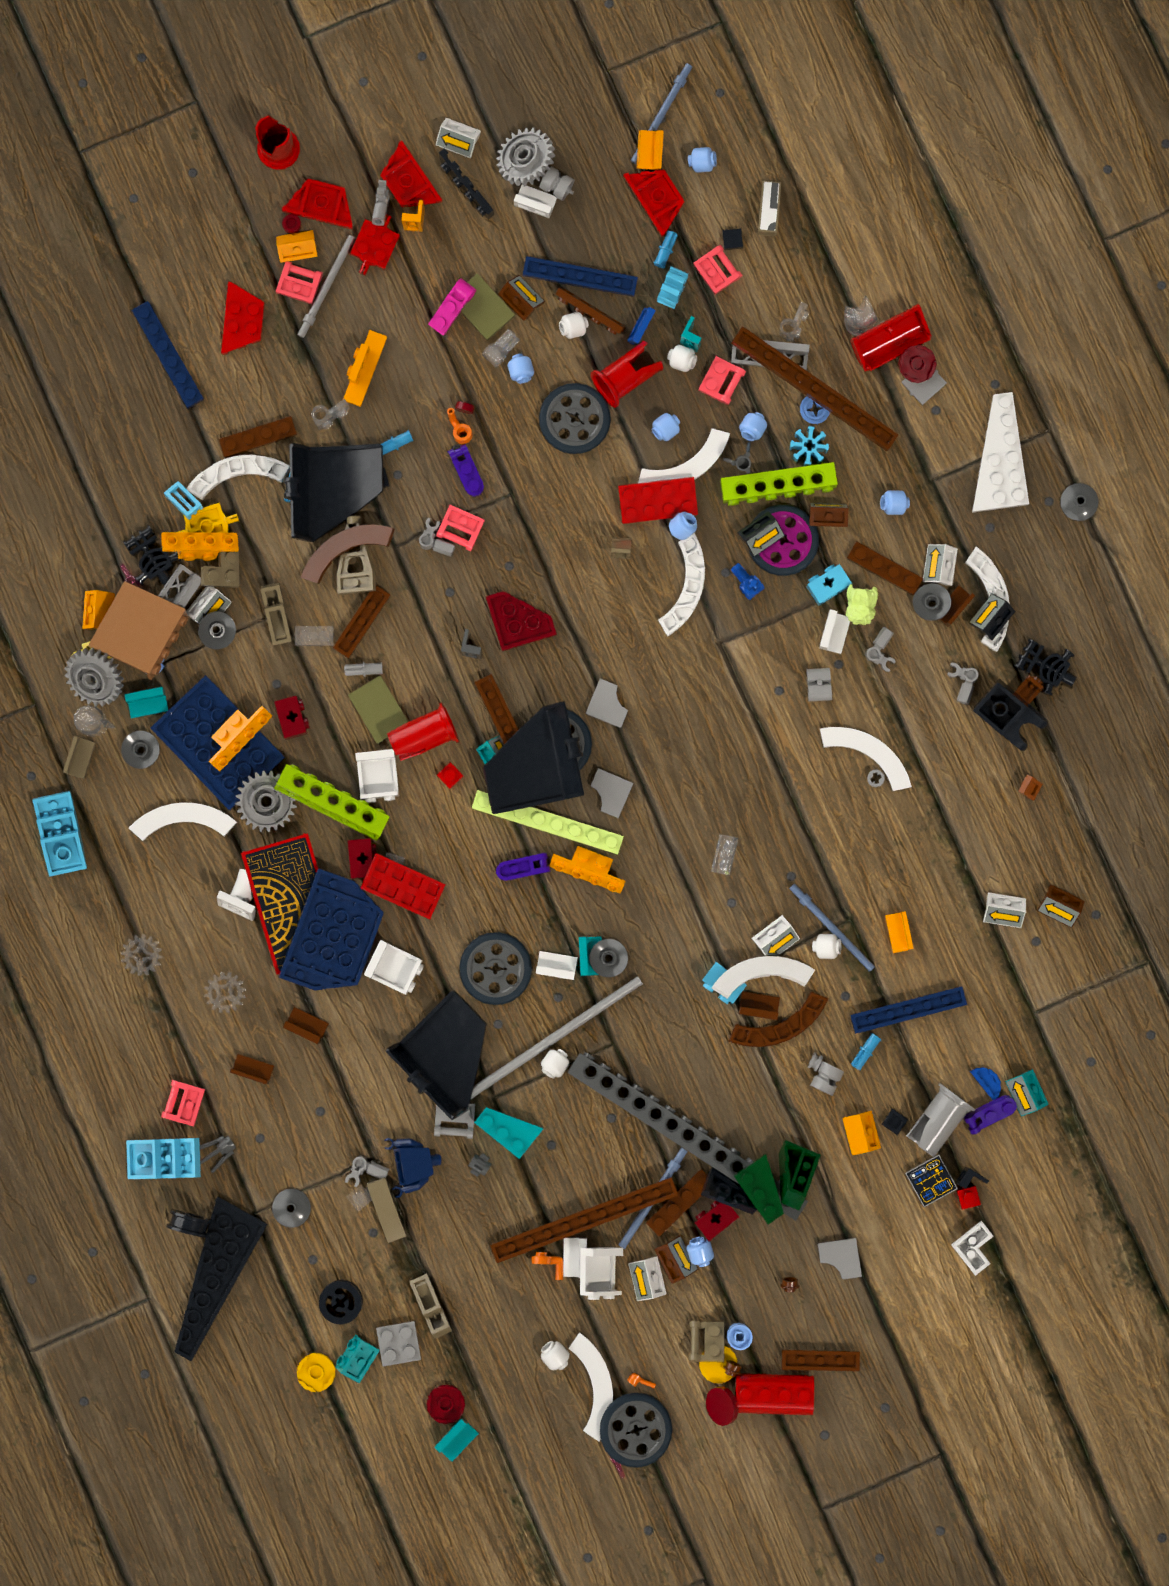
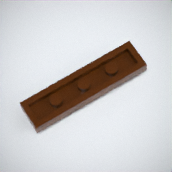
[555,287,626,335]
[219,416,297,458]
[847,541,923,596]
[333,585,391,659]
[474,674,518,744]
[646,1169,707,1237]
[781,1349,860,1371]

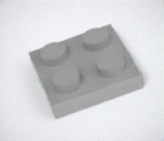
[376,1321,421,1367]

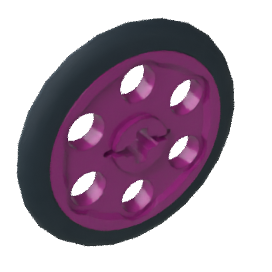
[748,505,819,576]

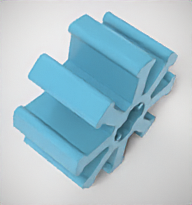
[657,266,689,309]
[789,426,829,466]

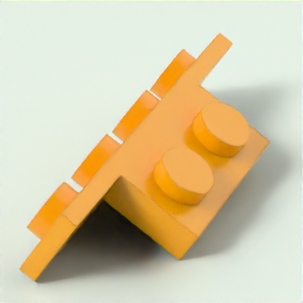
[343,330,387,407]
[161,532,239,561]
[209,706,272,771]
[550,846,625,893]

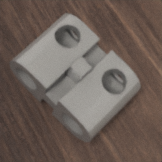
[806,668,832,702]

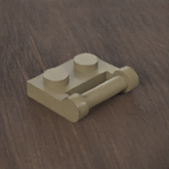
[689,1321,725,1362]

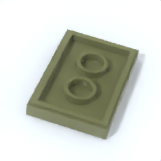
[461,273,515,341]
[348,675,408,744]

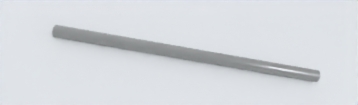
[471,976,643,1099]

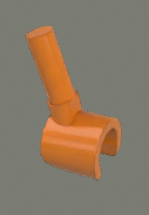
[627,1373,656,1388]

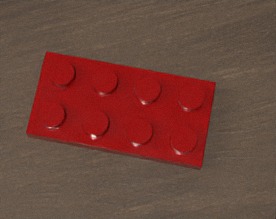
[618,477,698,524]
[360,853,446,920]

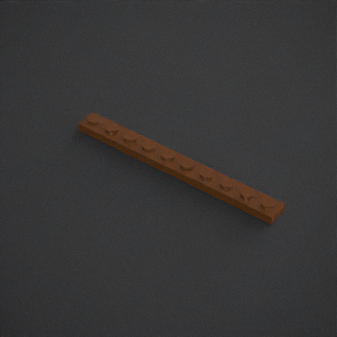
[731,326,898,451]
[490,1177,678,1263]

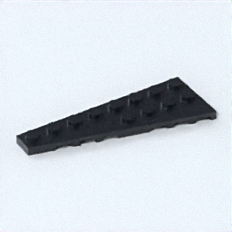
[174,1196,268,1361]

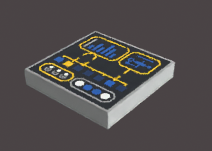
[905,1154,958,1207]

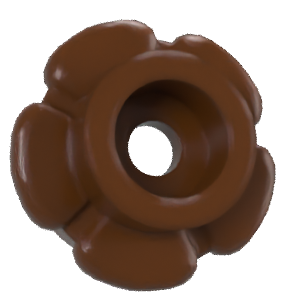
[780,1277,800,1293]
[723,1360,742,1377]

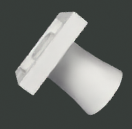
[217,869,256,921]

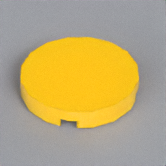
[699,1346,738,1383]
[297,1353,336,1392]

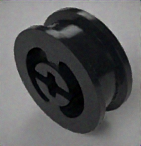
[166,1209,212,1238]
[319,1280,363,1325]

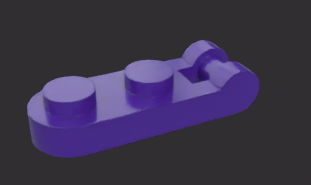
[448,444,484,497]
[496,853,551,881]
[964,1095,1017,1135]

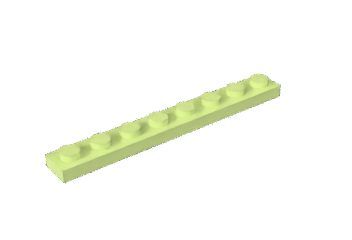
[472,790,624,855]

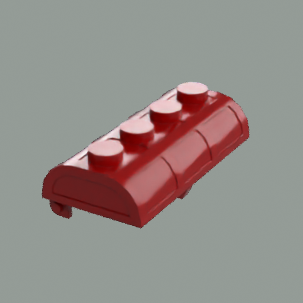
[850,304,932,372]
[735,1373,814,1415]

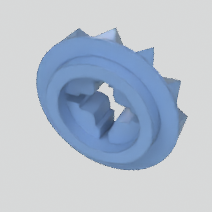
[800,397,830,425]

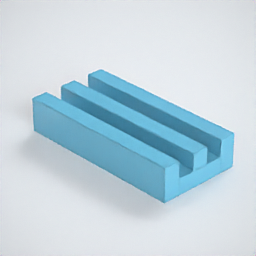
[164,481,203,520]

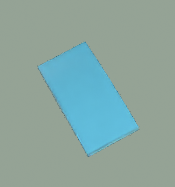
[32,791,87,877]
[126,1138,201,1179]

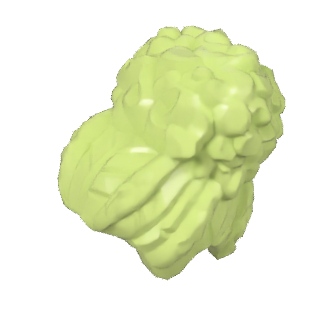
[846,584,878,625]

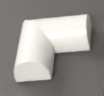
[951,1221,994,1276]

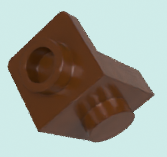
[1015,675,1044,704]

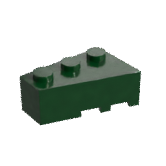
[779,1140,821,1211]
[733,1153,784,1225]

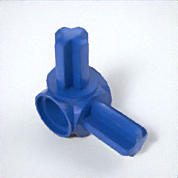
[731,563,765,600]

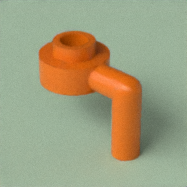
[447,408,473,444]
[532,1252,563,1280]

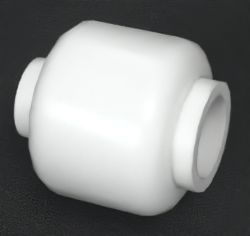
[559,312,589,339]
[667,345,697,372]
[812,934,842,959]
[541,1049,570,1079]
[541,1341,569,1370]

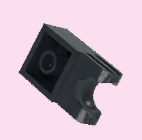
[973,678,1049,751]

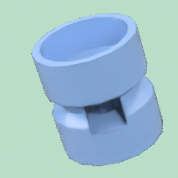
[726,1323,753,1350]

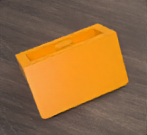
[636,130,664,170]
[402,200,425,232]
[276,230,318,263]
[82,590,115,630]
[885,911,913,953]
[843,1111,881,1155]

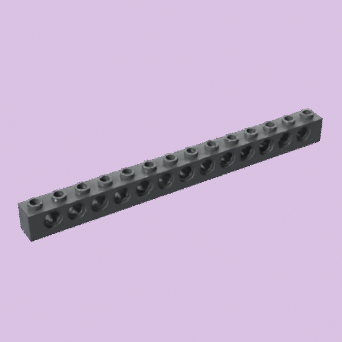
[567,1052,808,1221]

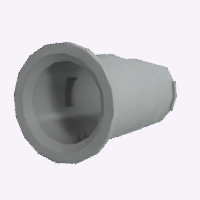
[906,1083,976,1157]

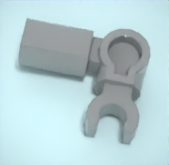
[372,180,390,226]
[419,518,455,557]
[865,627,896,672]
[947,663,978,705]
[345,1155,389,1187]

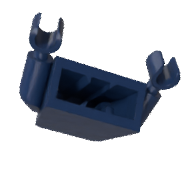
[384,1138,442,1198]

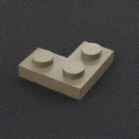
[201,551,239,588]

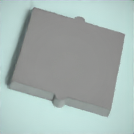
[901,370,947,405]

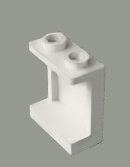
[355,749,399,803]
[364,940,424,995]
[580,1247,623,1300]

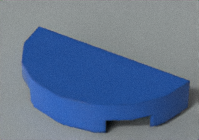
[969,1068,1001,1101]

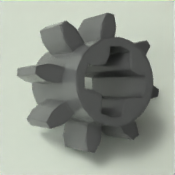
[468,1153,492,1177]

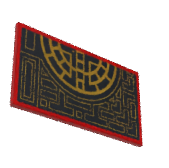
[241,833,318,975]

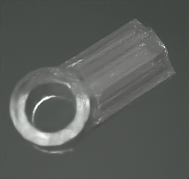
[482,329,520,368]

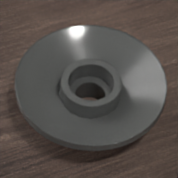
[1060,483,1099,521]
[913,584,951,621]
[198,611,236,649]
[121,731,160,769]
[590,939,628,977]
[272,1189,311,1228]

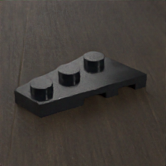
[701,1167,757,1215]

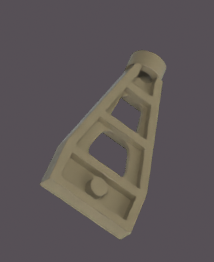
[337,516,376,595]

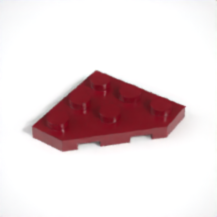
[485,591,557,652]

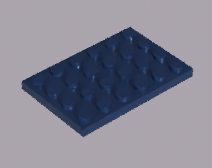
[150,675,285,811]

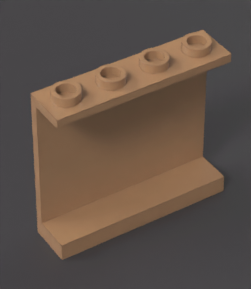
[88,581,188,680]

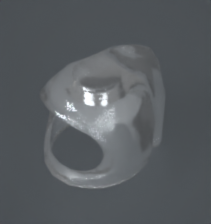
[844,295,885,336]
[74,705,116,737]

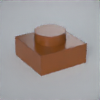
[1018,775,1043,801]

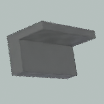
[461,629,483,659]

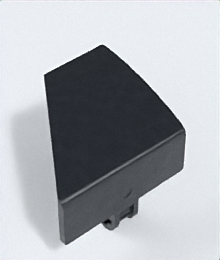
[284,443,384,542]
[483,701,584,814]
[386,990,487,1120]

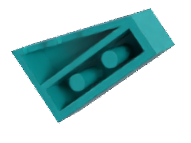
[474,1107,544,1159]

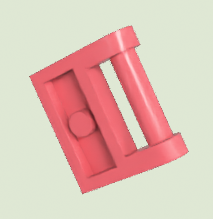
[693,245,743,295]
[276,261,323,304]
[698,356,746,405]
[436,505,485,552]
[161,1080,206,1127]

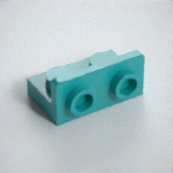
[335,1335,380,1383]

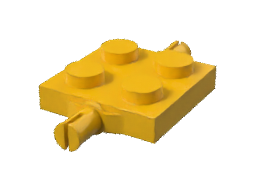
[178,503,239,533]

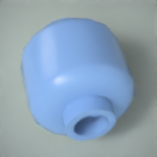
[688,147,717,173]
[507,354,534,384]
[739,412,767,441]
[651,413,680,441]
[880,490,910,515]
[669,512,697,540]
[686,1237,714,1267]

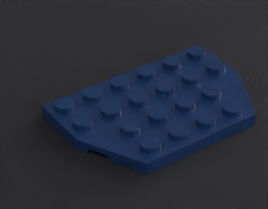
[278,868,384,991]

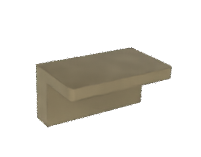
[63,736,96,779]

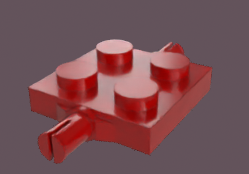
[350,214,400,276]

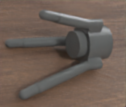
[723,441,751,474]
[200,1135,236,1173]

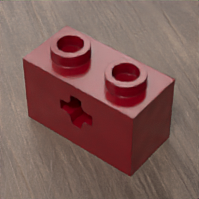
[274,696,310,740]
[348,838,377,880]
[694,1201,739,1241]

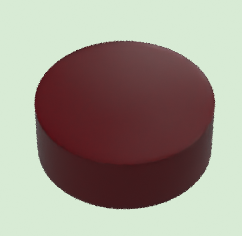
[282,214,301,234]
[455,401,475,414]

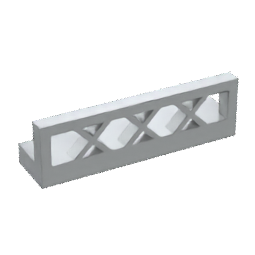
[731,340,810,370]
[158,564,201,608]

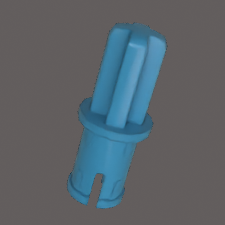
[653,231,678,269]
[381,430,414,455]
[851,1033,881,1070]

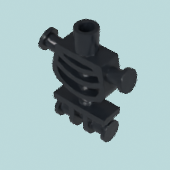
[123,525,181,586]
[1014,639,1077,696]

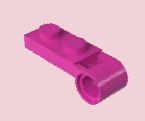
[428,278,477,336]

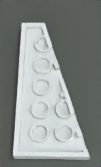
[972,392,1029,513]

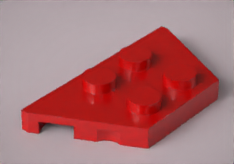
[380,140,442,208]
[623,170,685,237]
[282,178,353,230]
[221,282,265,355]

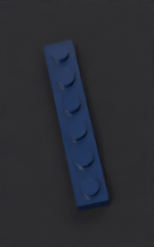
[523,256,638,297]
[132,301,204,409]
[850,986,967,1034]

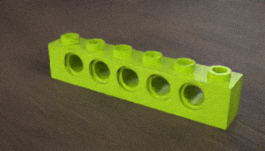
[720,462,838,506]
[274,764,390,841]

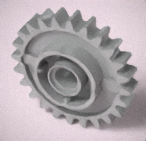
[496,128,556,187]
[64,648,124,707]
[235,770,297,832]

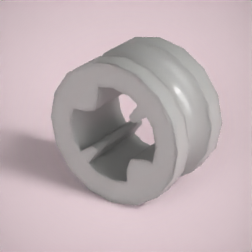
[867,770,885,787]
[807,1052,823,1072]

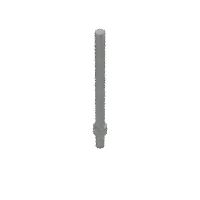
[297,235,355,338]

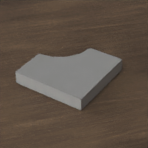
[585,679,628,728]
[591,768,633,819]
[817,1238,862,1279]

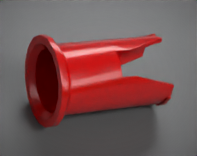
[255,115,300,170]
[591,340,664,408]
[387,702,460,761]

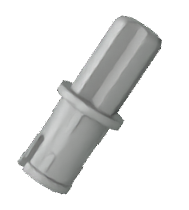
[344,662,383,677]

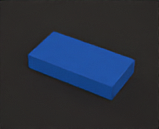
[627,307,656,345]

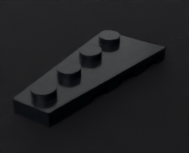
[439,148,494,220]

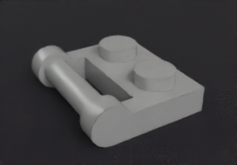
[434,1104,475,1139]

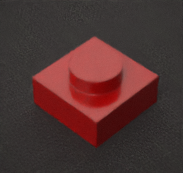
[437,762,464,789]
[957,1186,981,1210]

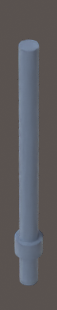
[631,63,692,165]
[789,883,875,972]
[619,1147,688,1249]

